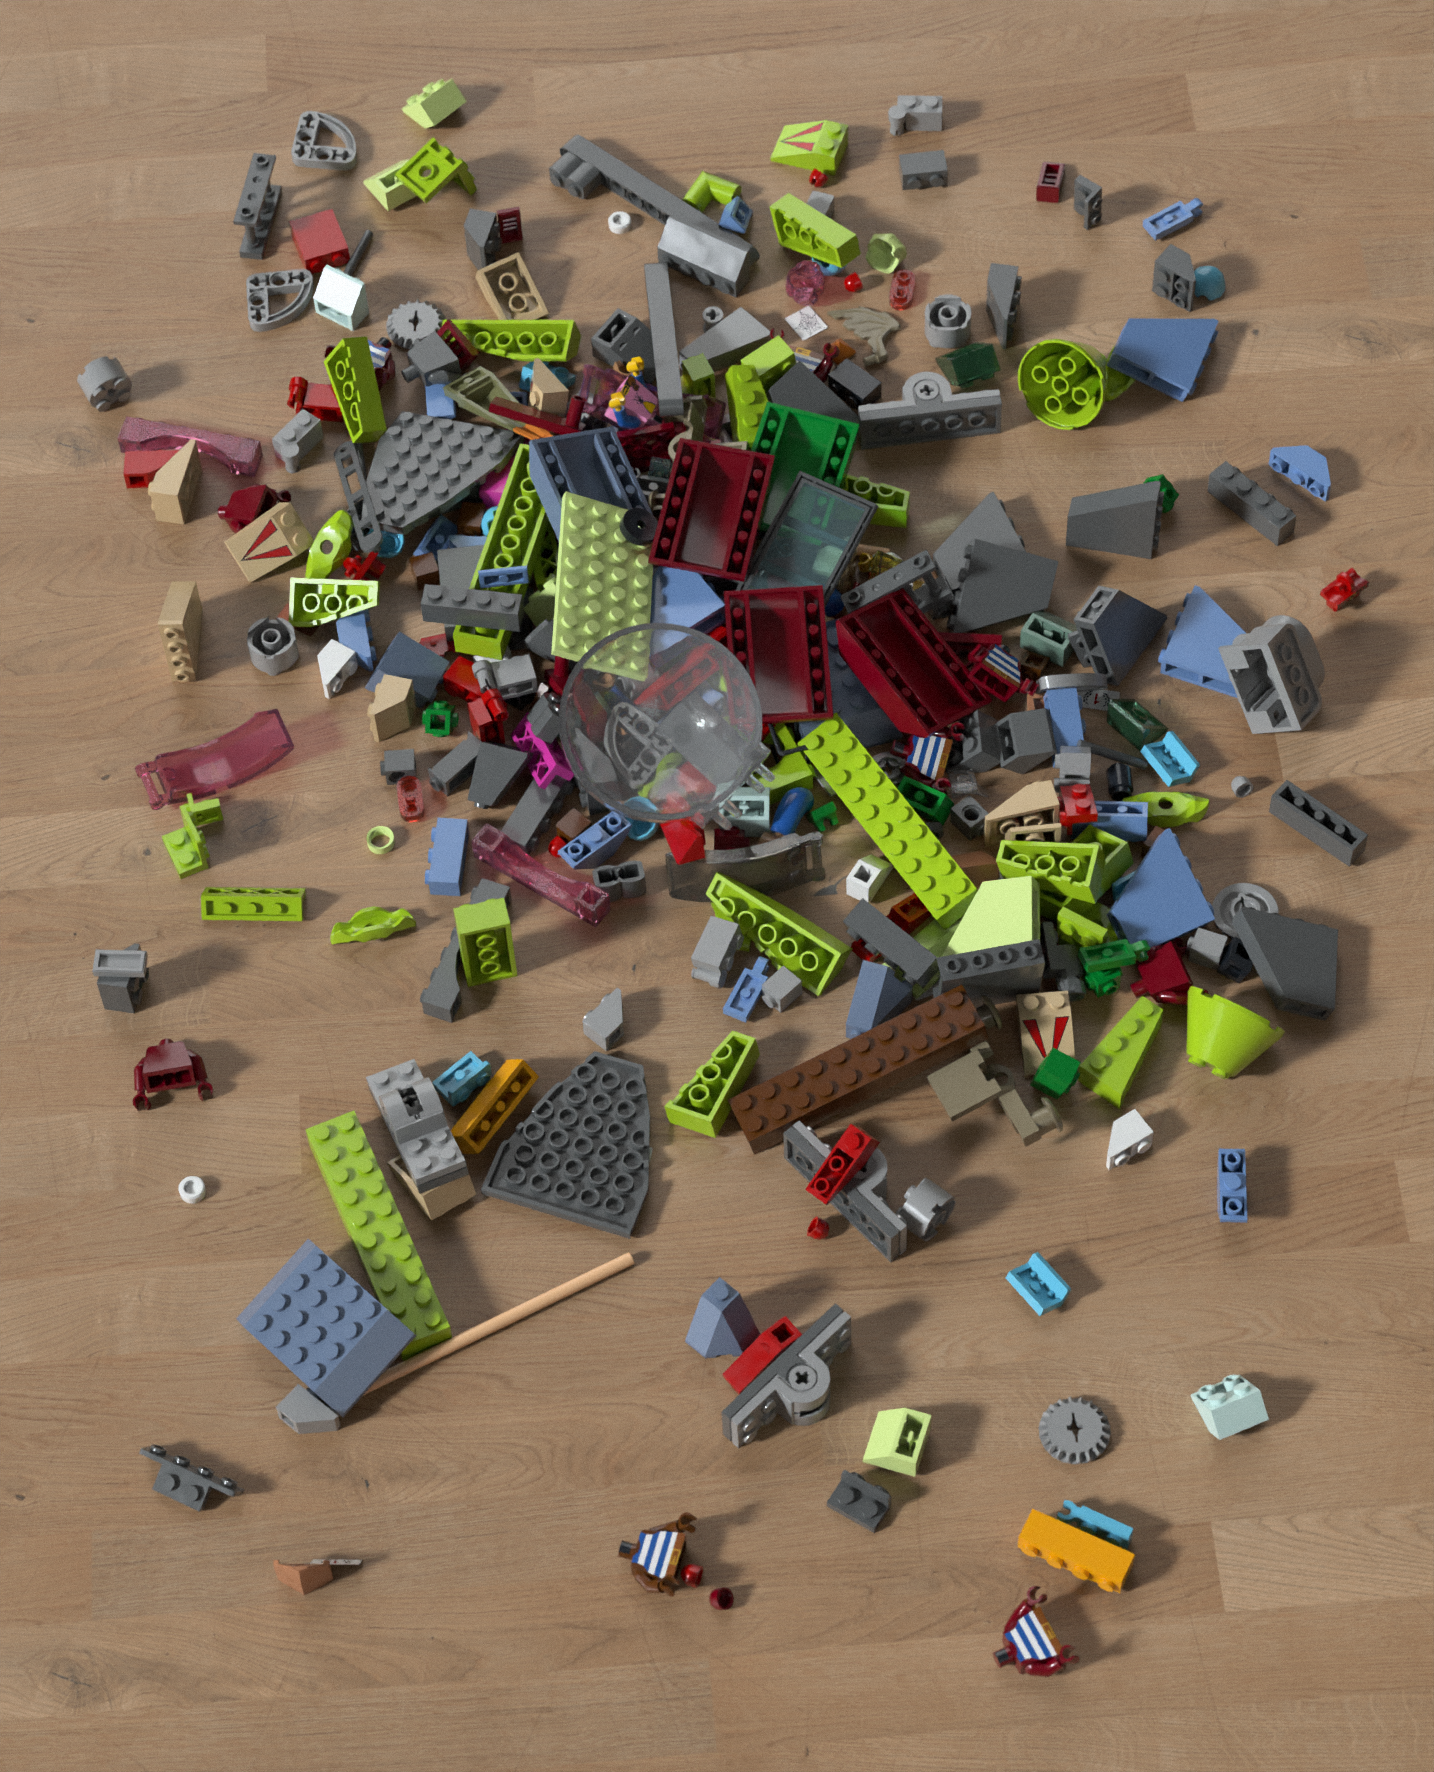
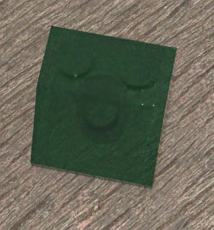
[935,342,1001,389]

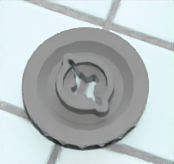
[386,299,446,349]
[1212,883,1279,939]
[1039,1396,1110,1464]

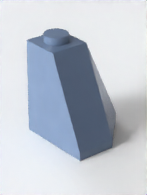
[846,960,913,1039]
[685,1277,761,1358]

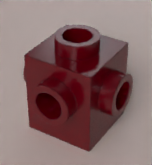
[714,826,749,864]

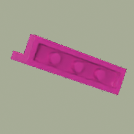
[511,712,575,790]

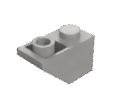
[582,988,624,1051]
[276,1384,341,1434]

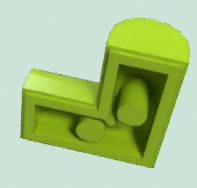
[682,171,742,213]

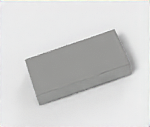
[92,950,148,978]

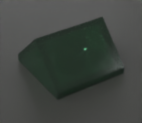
[1106,699,1169,751]

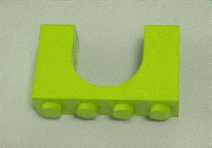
[726,716,815,805]

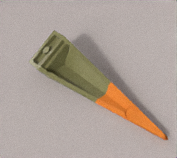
[443,366,552,440]

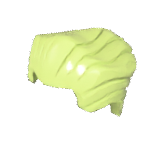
[865,233,907,274]

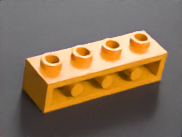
[450,1059,539,1154]
[1018,1508,1135,1593]

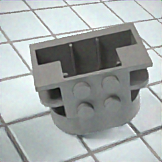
[1218,615,1325,734]

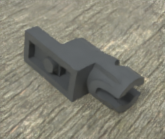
[1040,921,1086,1002]

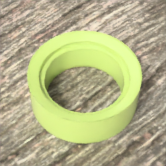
[366,826,395,854]

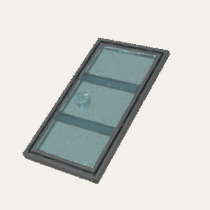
[735,471,878,609]

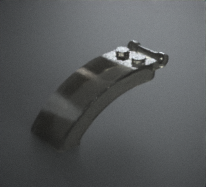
[665,832,826,903]

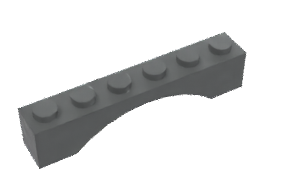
[420,878,512,1023]

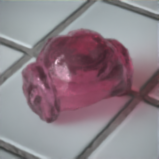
[785,260,825,306]

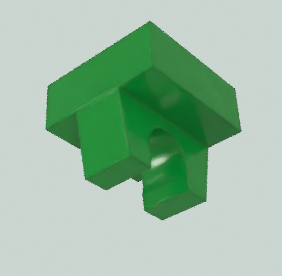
[805,801,839,833]

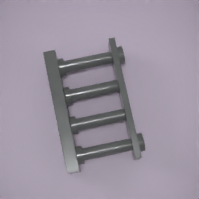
[233,153,282,260]
[840,550,953,614]

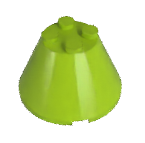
[1018,339,1107,430]
[1186,986,1285,1080]

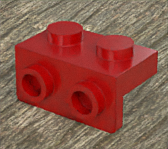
[1057,784,1098,835]

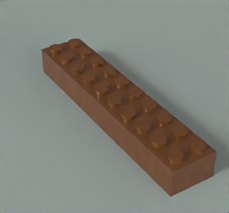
[728,985,989,1155]

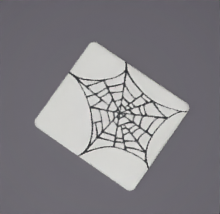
[785,306,828,340]

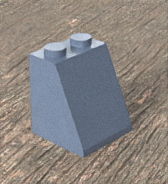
[365,632,449,708]

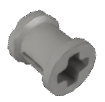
[702,306,723,333]

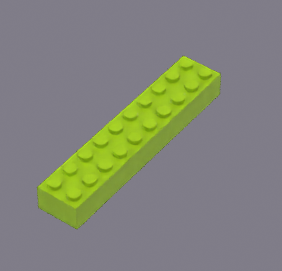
[453,444,550,660]
[797,713,978,930]
[305,1111,452,1361]

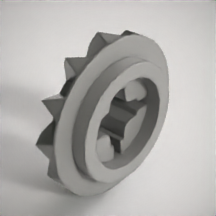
[873,752,905,785]

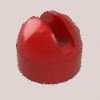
[809,168,829,188]
[844,272,863,292]
[548,836,567,858]
[807,1216,830,1240]
[681,1564,703,1588]

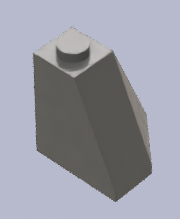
[467,741,533,809]

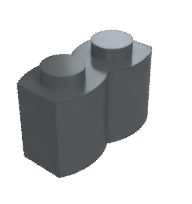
[549,152,602,199]
[527,692,568,744]
[592,861,646,903]

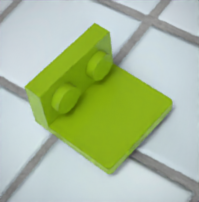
[161,805,210,879]

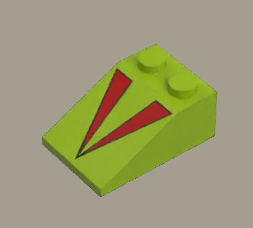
[771,120,848,176]

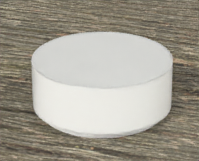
[608,212,631,234]
[179,1176,206,1204]

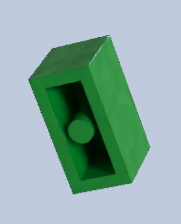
[897,776,955,825]
[1030,1048,1081,1100]

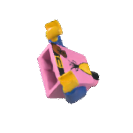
[604,356,664,429]

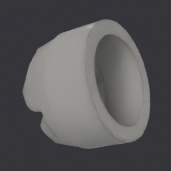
[1231,776,1253,798]

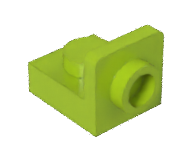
[184,793,224,826]

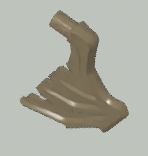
[827,306,901,367]

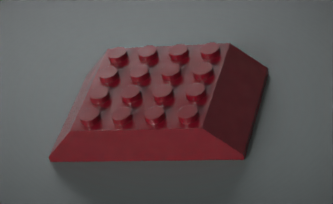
[648,438,775,582]
[724,585,833,726]
[836,588,992,737]

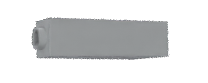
[679,307,772,372]

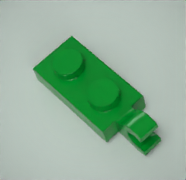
[1078,939,1150,973]

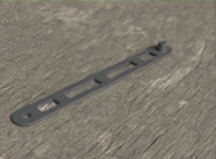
[334,441,383,553]

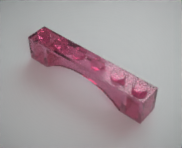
[117,416,263,477]
[472,823,611,928]

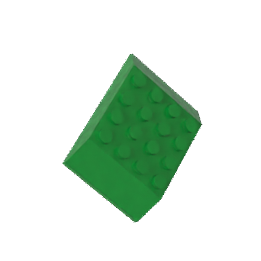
[751,402,859,547]

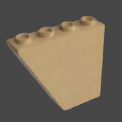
[158,581,202,682]

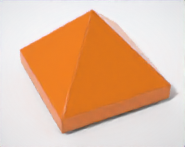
[823,338,856,365]

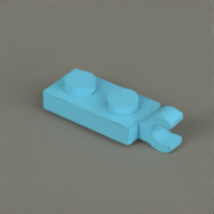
[1057,1500,1133,1548]

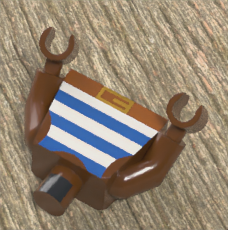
[618,1512,697,1597]

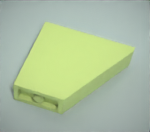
[935,876,1040,979]

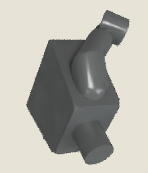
[401,331,467,387]

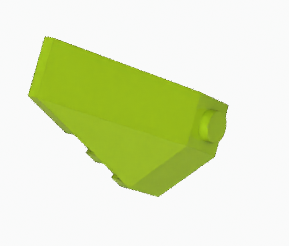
[289,578,380,627]

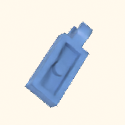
[1143,198,1203,241]
[723,956,769,1023]

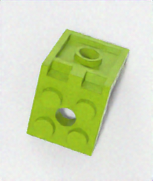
[395,137,478,204]
[1056,901,1119,951]

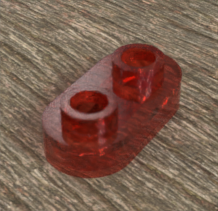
[889,269,915,311]
[396,776,425,822]

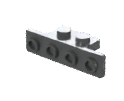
[139,1444,244,1512]

